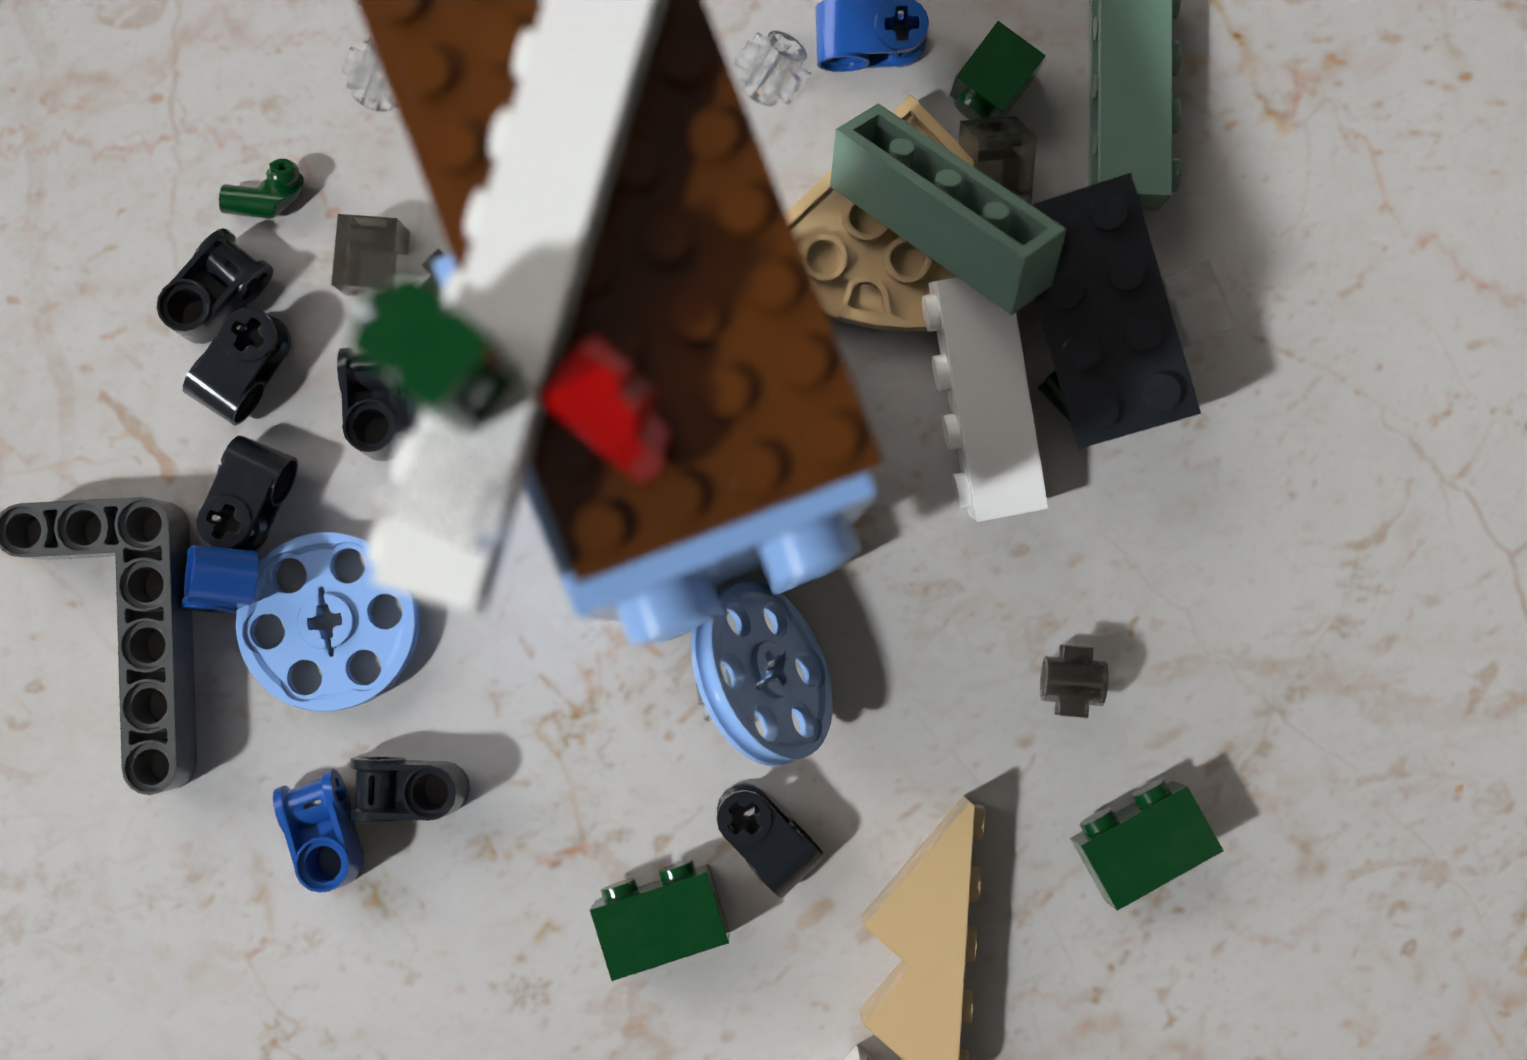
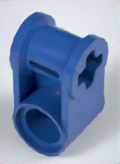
[815,0,929,72]
[181,545,259,613]
[273,769,364,893]

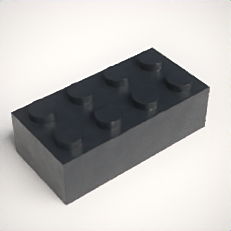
[1031,172,1201,449]

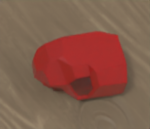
[539,335,670,485]

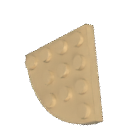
[787,95,996,332]

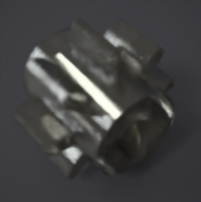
[1040,645,1109,718]

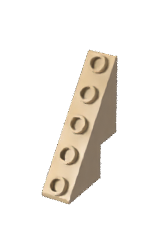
[859,796,985,1060]

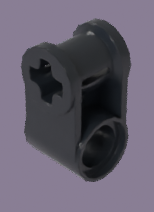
[156,228,274,344]
[183,308,291,426]
[337,348,409,461]
[196,435,298,551]
[348,756,470,822]
[717,783,826,899]

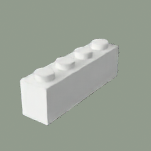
[922,277,1049,522]

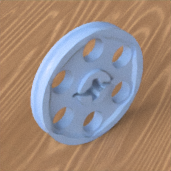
[236,532,420,711]
[691,581,833,766]

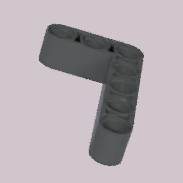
[0,497,197,795]

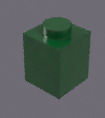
[949,21,1046,130]

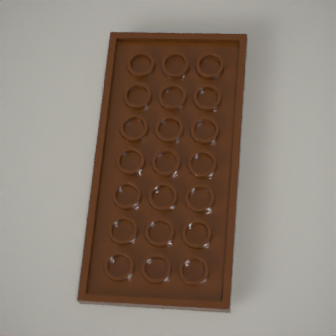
[356,0,885,584]

